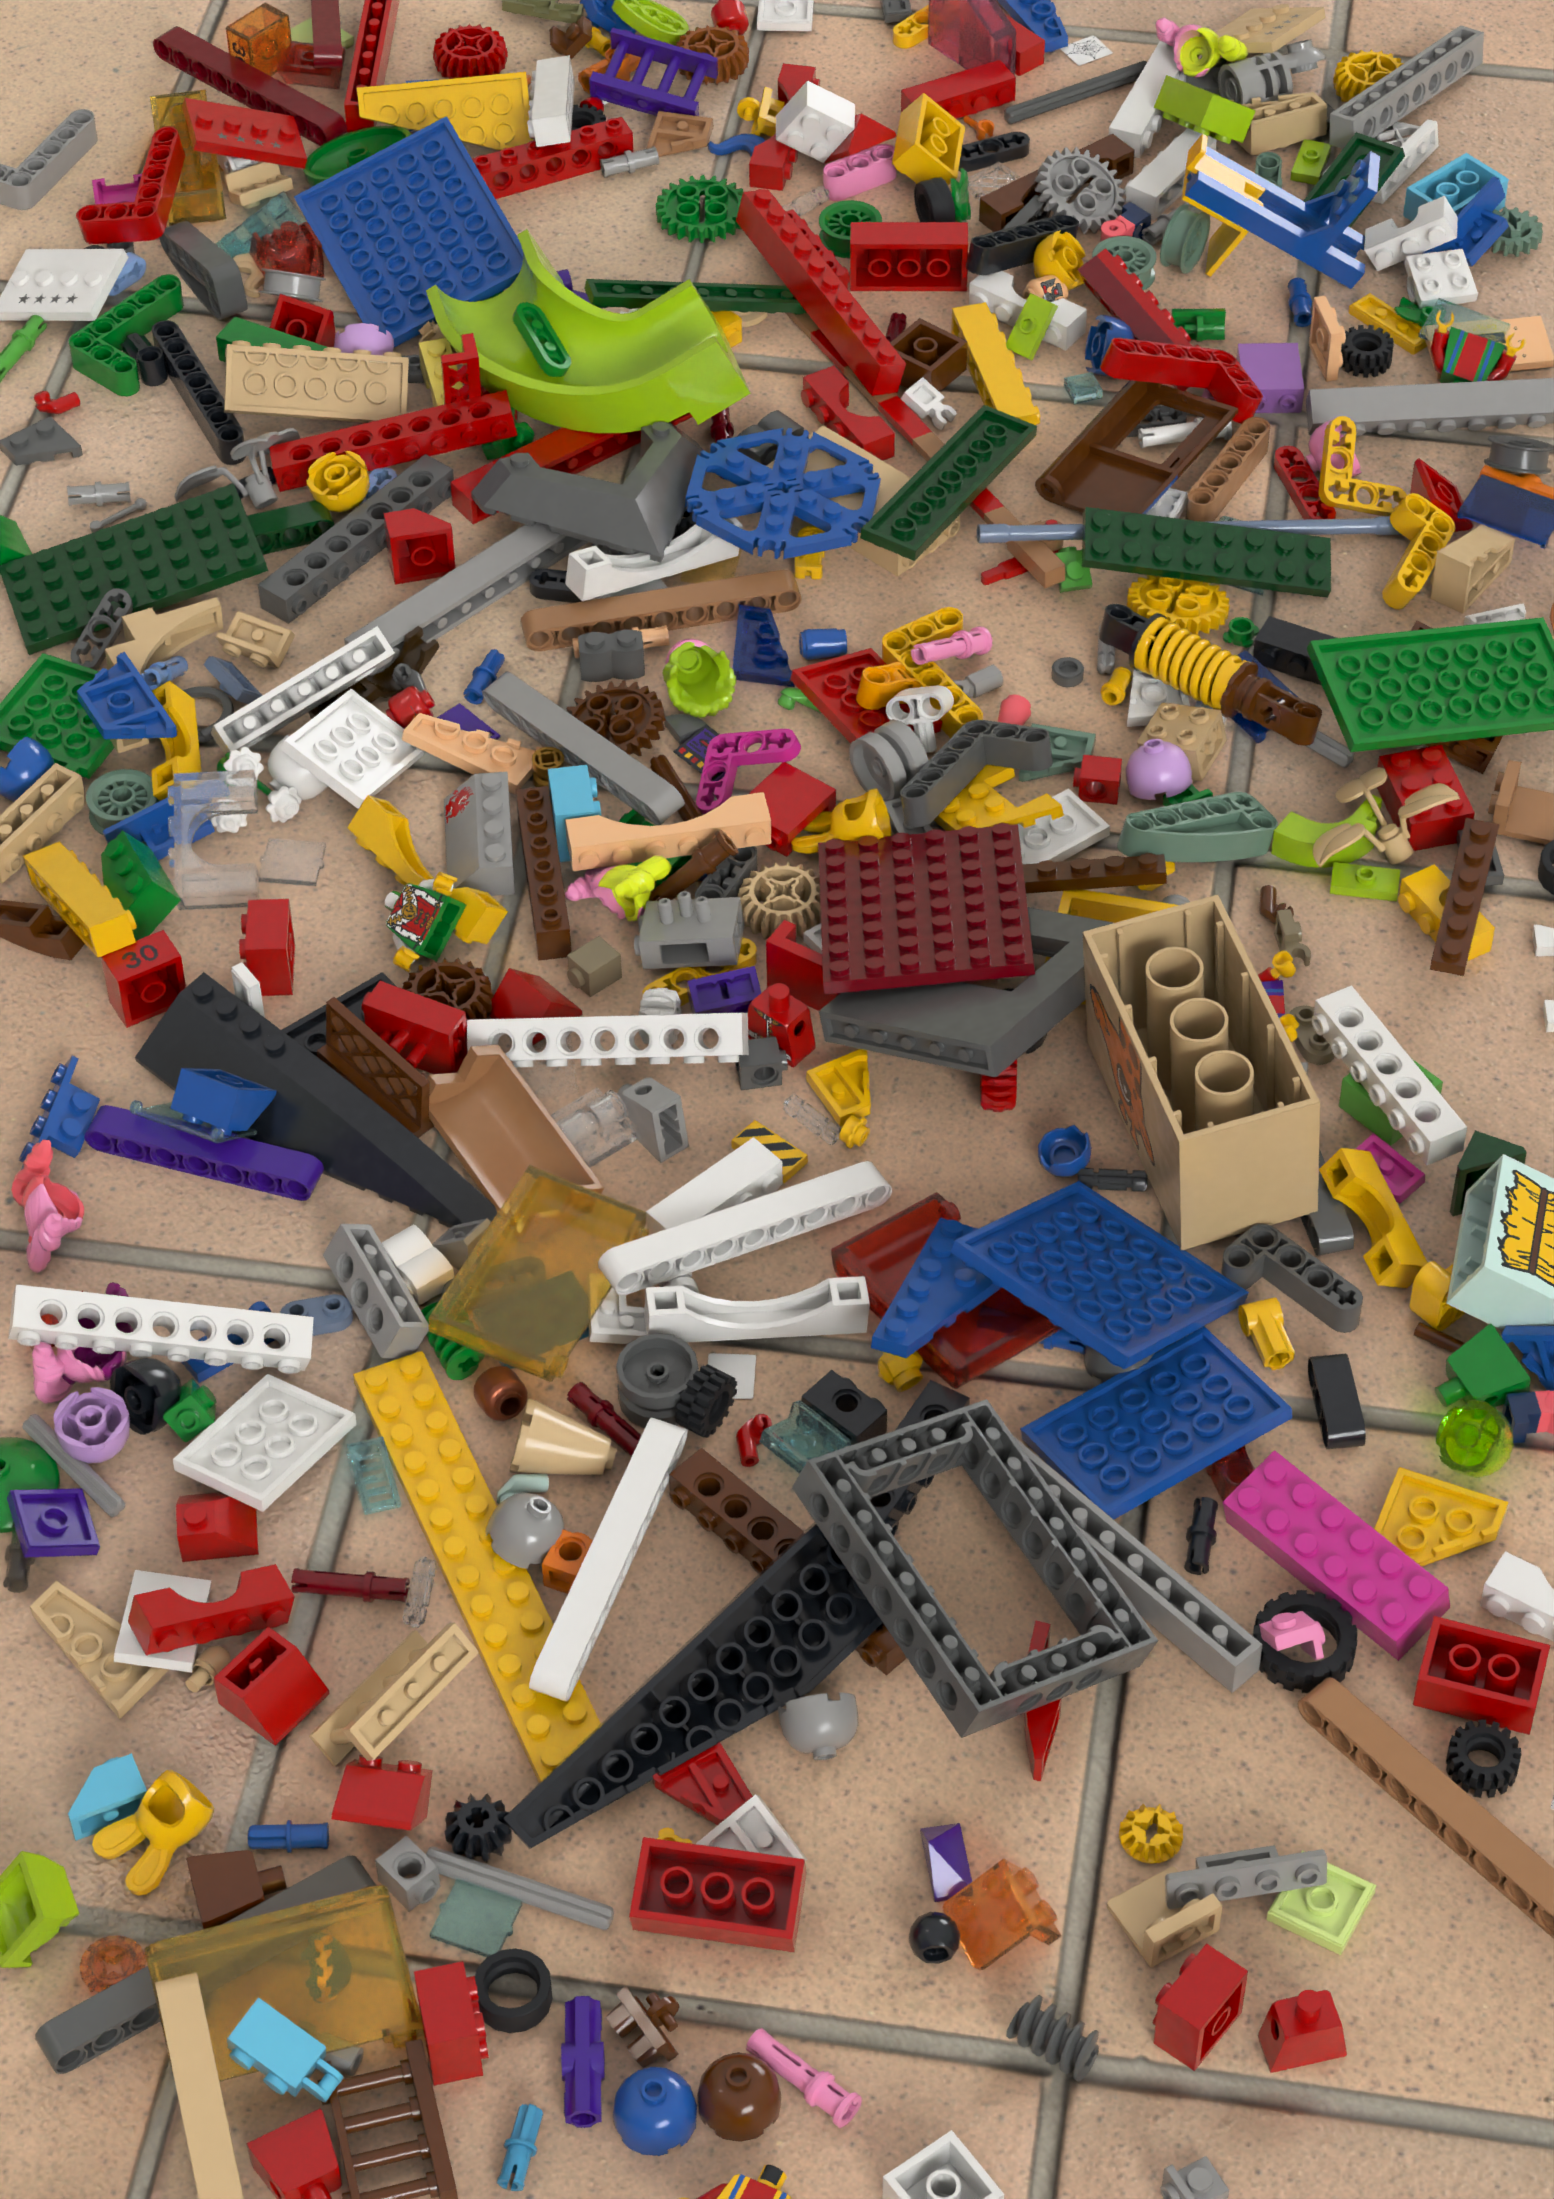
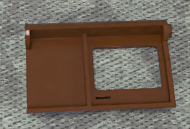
[1035,380,1238,514]

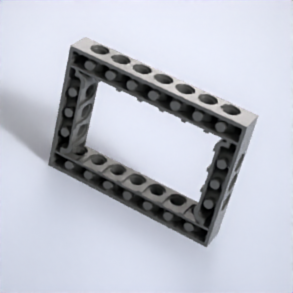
[792,1399,1158,1738]

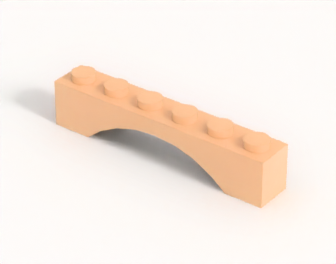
[565,792,771,871]

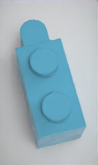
[227,1997,344,2102]

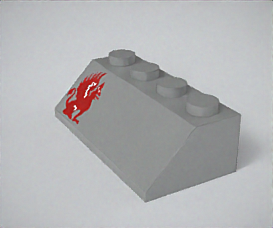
[444,772,515,896]

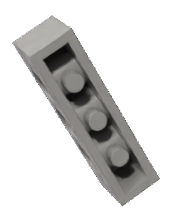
[323,1224,430,1358]

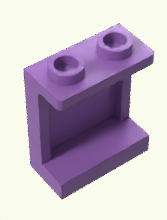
[1236,343,1304,413]

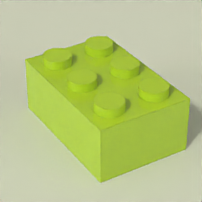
[1154,75,1256,144]

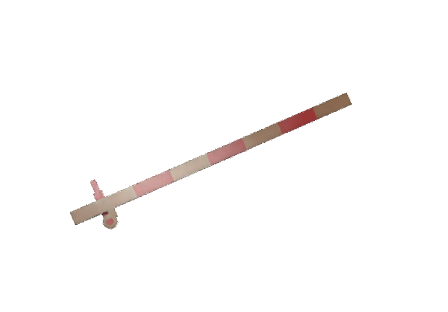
[786,313,1065,588]

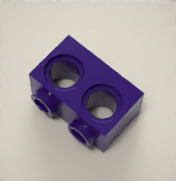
[687,966,762,1014]

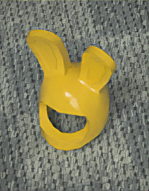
[791,788,891,854]
[92,1769,214,1896]

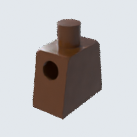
[186,1850,287,1934]

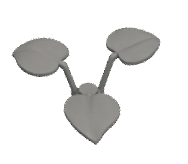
[174,428,301,509]

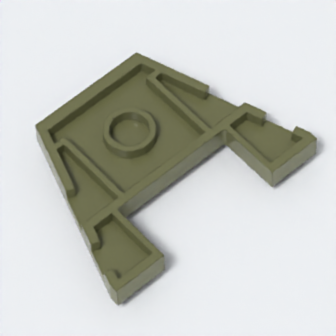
[502,0,584,24]

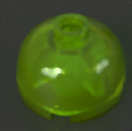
[1436,1399,1514,1478]

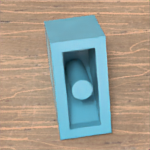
[68,1753,147,1841]

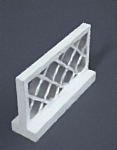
[1322,119,1439,204]

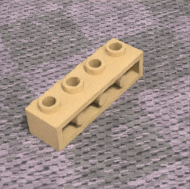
[0,763,86,884]

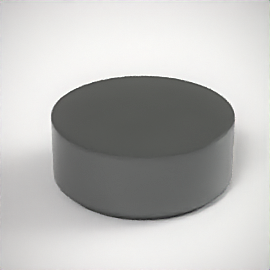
[1052,657,1084,687]

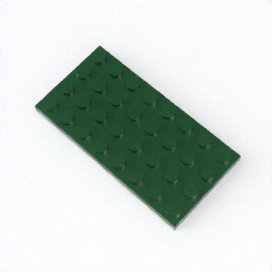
[0,484,268,655]

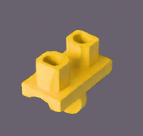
[737,86,785,137]

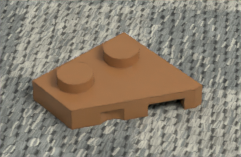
[646,111,714,157]

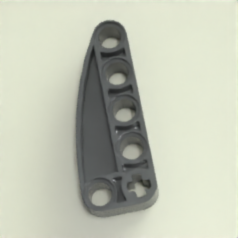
[159,220,248,320]

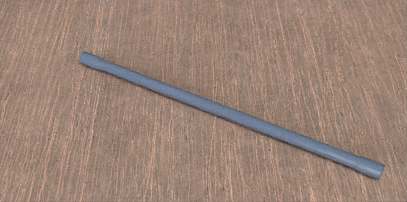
[977,516,1402,543]

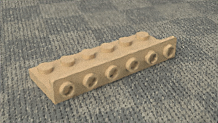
[224,341,409,423]

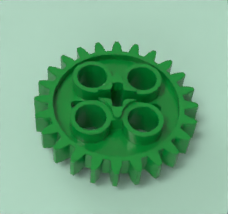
[656,175,743,243]

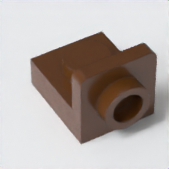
[549,16,592,59]

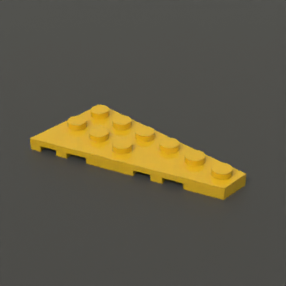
[357,72,533,151]

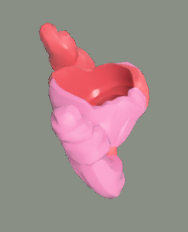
[11,1139,85,1273]

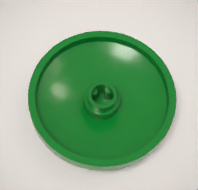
[303,126,411,187]

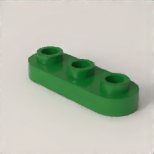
[512,302,571,377]

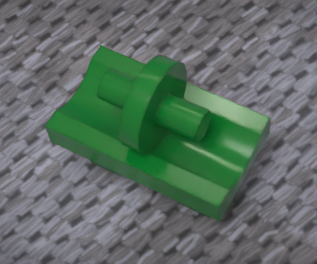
[1171,308,1226,342]
[481,407,535,460]

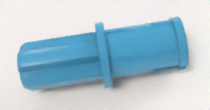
[497,2104,543,2191]

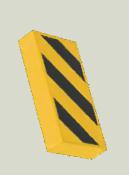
[731,1120,808,1183]

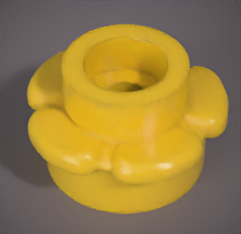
[839,1115,870,1149]

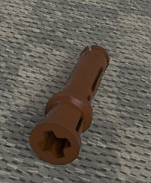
[649,830,739,901]

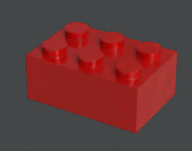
[1377,745,1475,851]
[1413,1616,1551,1735]

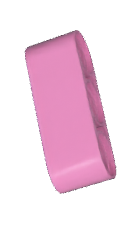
[823,144,897,201]

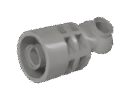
[1218,39,1326,104]

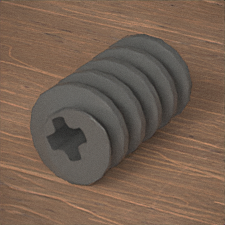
[1006,1995,1099,2082]

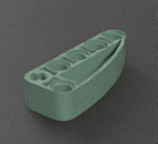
[1117,792,1278,862]

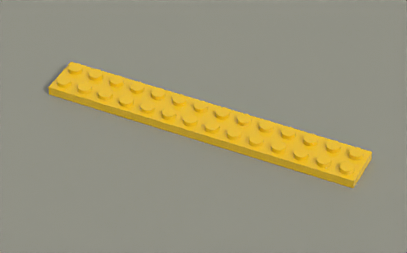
[353,1350,601,1783]

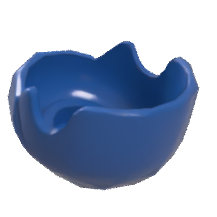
[1038,1125,1092,1177]

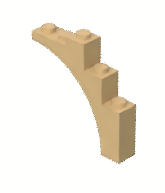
[88,597,223,753]

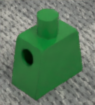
[1435,1323,1531,1414]

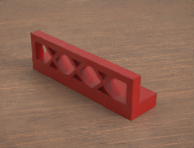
[441,333,481,404]

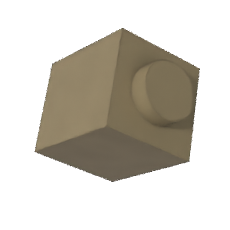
[567,936,622,997]

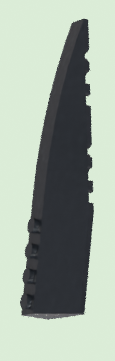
[135,972,501,1228]
[502,1522,883,1849]

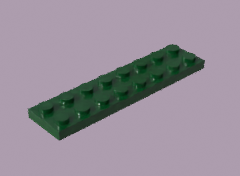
[860,405,1037,561]
[1082,507,1331,598]

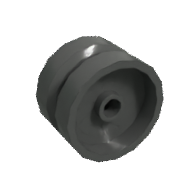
[616,1333,699,1428]

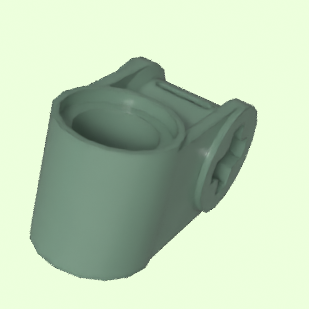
[1255,152,1282,189]

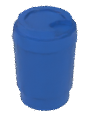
[799,628,848,660]

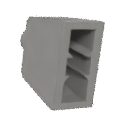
[617,1077,689,1163]

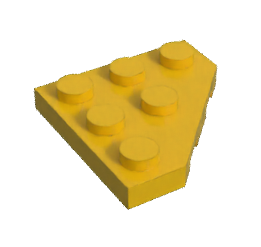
[1374,1467,1509,1567]

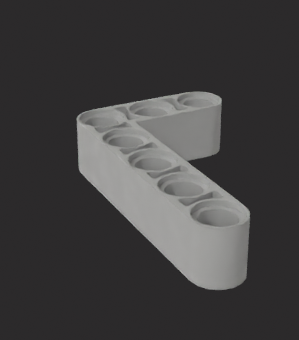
[0,109,98,210]

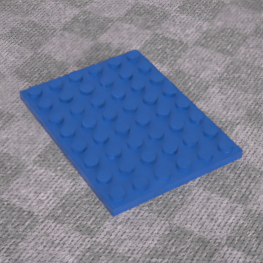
[294,116,523,348]

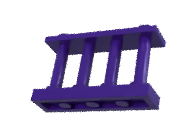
[589,27,718,116]

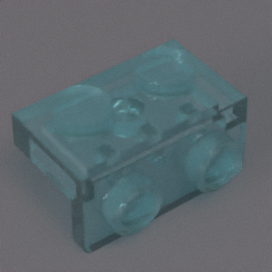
[759,1400,851,1474]

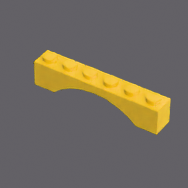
[347,795,508,944]

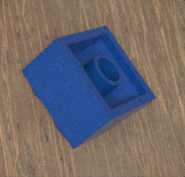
[170,1068,277,1135]

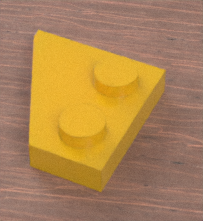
[806,1049,871,1126]

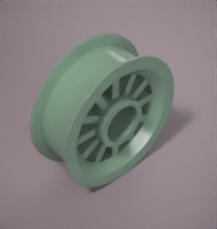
[1160,204,1210,274]
[1092,236,1157,291]
[86,769,159,835]

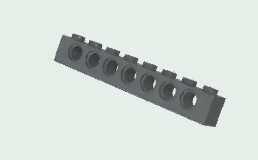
[258,454,454,624]

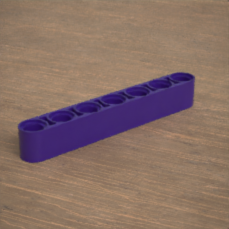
[84,1105,324,1201]

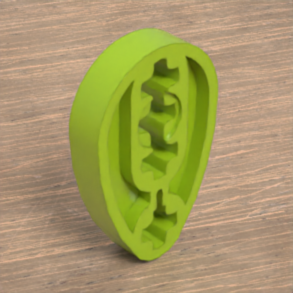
[612,0,689,46]

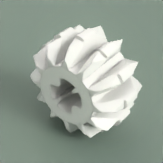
[638,988,682,1045]

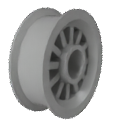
[258,268,326,302]

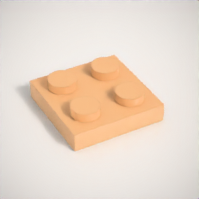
[1309,296,1346,382]

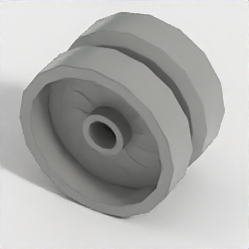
[849,719,929,802]

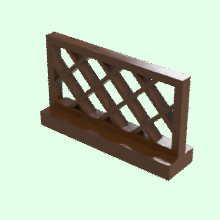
[317,997,434,1138]

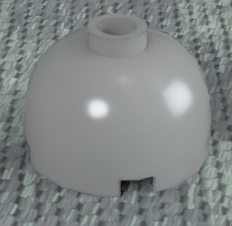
[486,1492,565,1569]
[778,1693,858,1760]

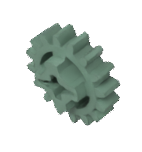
[1491,207,1543,257]

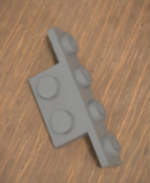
[1165,1845,1327,1909]

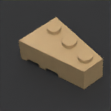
[1231,92,1327,155]
[1430,524,1515,614]

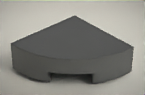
[664,714,706,745]

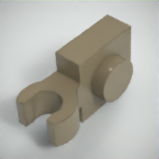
[1274,909,1311,966]

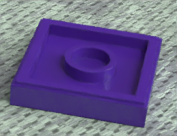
[7,1488,100,1558]

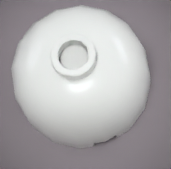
[268,735,328,800]

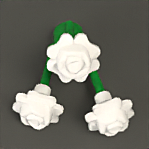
[210,746,302,833]

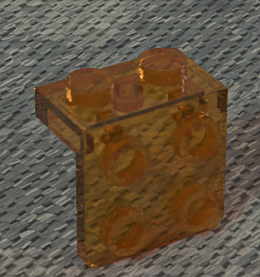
[943,1858,1061,1970]

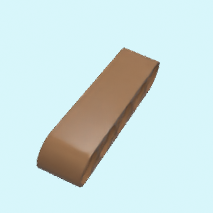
[1186,417,1270,522]

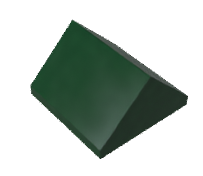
[1450,1130,1527,1216]

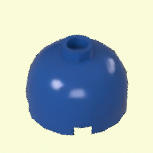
[1085,315,1135,376]
[0,737,54,802]
[613,2067,697,2156]

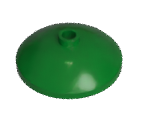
[0,1437,60,1533]

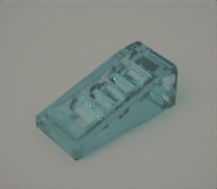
[346,1436,401,1515]

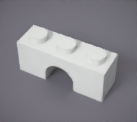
[1364,196,1458,271]

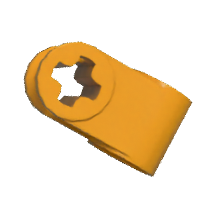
[856,662,921,710]

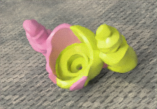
[1156,17,1248,78]
[565,855,672,922]

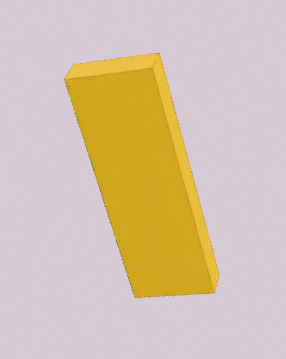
[1349,293,1427,355]

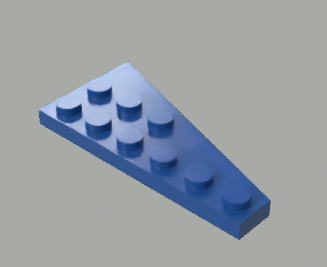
[871,1218,1001,1358]

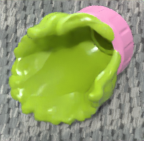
[662,639,736,718]

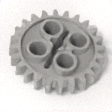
[1035,147,1126,234]

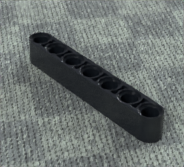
[152,320,246,465]

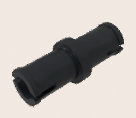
[1184,1497,1218,1575]

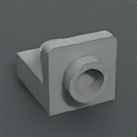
[1160,2156,1229,2199]

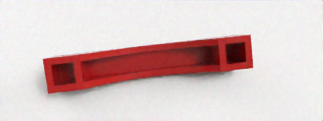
[749,63,820,191]

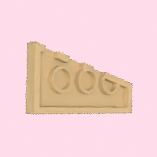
[30,1581,169,1719]

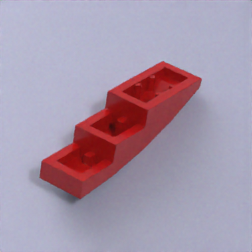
[1024,1620,1062,1781]

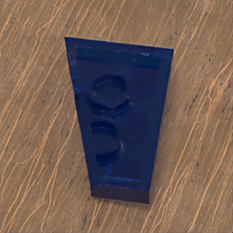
[732,605,795,687]

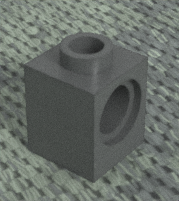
[735,1037,788,1090]

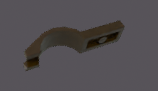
[309,626,439,719]

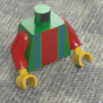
[1430,310,1526,383]

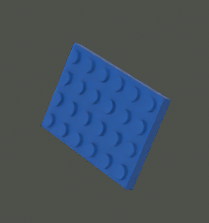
[1020,1326,1293,1520]

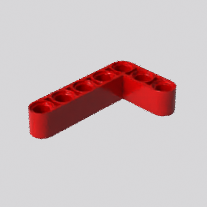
[76,126,185,244]
[1100,338,1263,424]

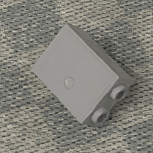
[634,891,745,969]

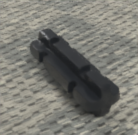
[1078,1168,1148,1192]

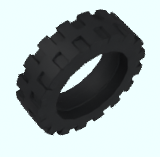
[1253,1590,1358,1693]

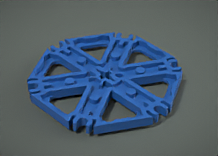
[685,428,881,559]

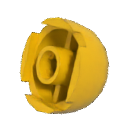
[1033,230,1086,291]
[306,451,370,512]

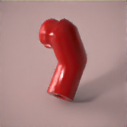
[34,391,81,414]
[736,1414,772,1467]

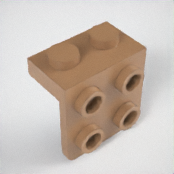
[1488,760,1554,844]

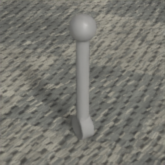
[90,498,147,533]

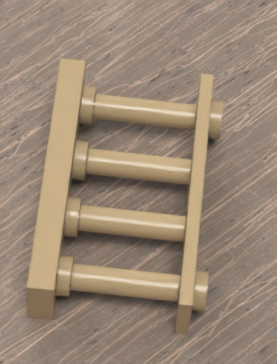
[309,1622,479,1766]

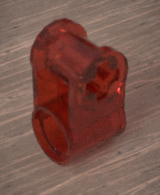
[1205,1445,1255,1502]

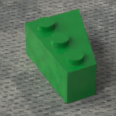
[101,830,181,941]

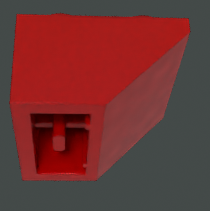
[214,1626,330,1746]

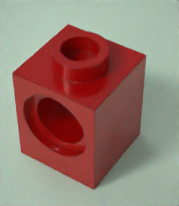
[1073,755,1122,805]

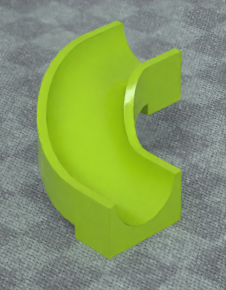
[426,229,751,433]

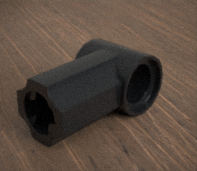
[122,332,168,386]

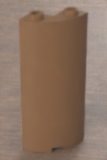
[427,1045,604,1246]

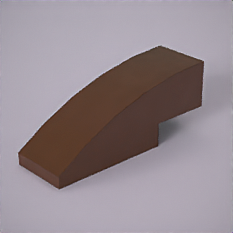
[0,900,85,961]

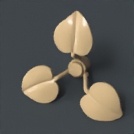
[1313,767,1460,868]

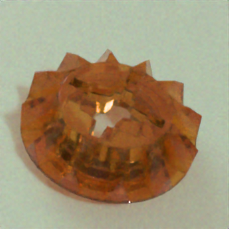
[80,1935,146,1993]

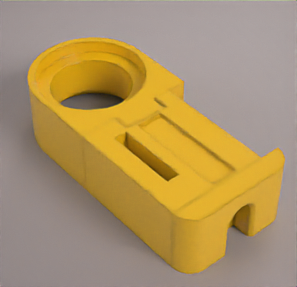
[794,526,825,579]

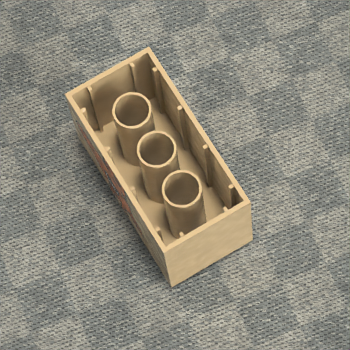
[1083,895,1320,1251]

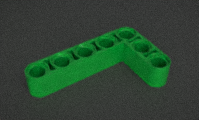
[68,274,184,397]

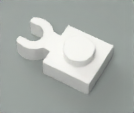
[901,377,957,430]

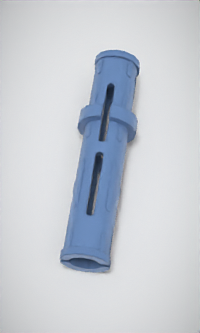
[141,656,188,690]

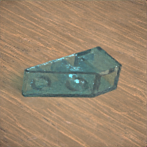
[216,191,310,258]

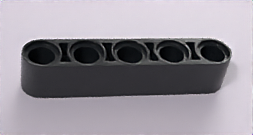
[966,215,1079,275]

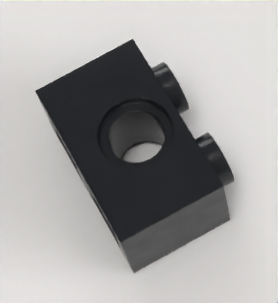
[801,1370,887,1448]

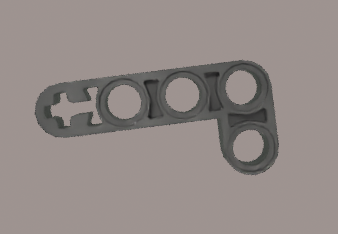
[1221,1224,1363,1333]

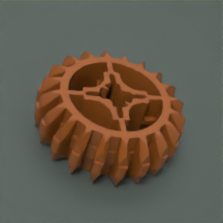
[676,25,749,86]

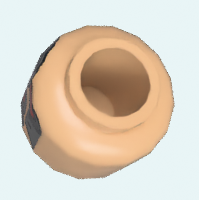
[1022,275,1068,302]

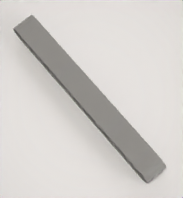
[482,671,685,825]

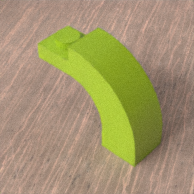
[1271,794,1383,868]

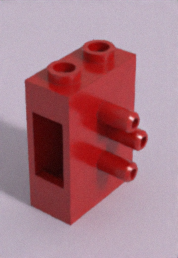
[362,981,468,1074]

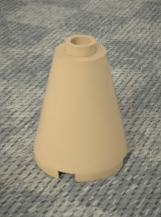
[510,1398,617,1475]

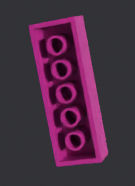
[1223,1450,1450,1661]

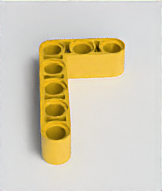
[882,607,983,738]

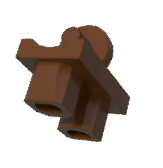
[605,1986,680,2068]

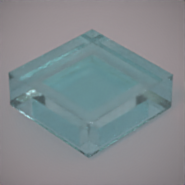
[1064,372,1103,405]

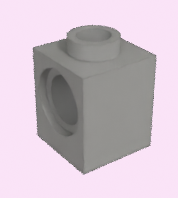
[375,1836,440,1912]

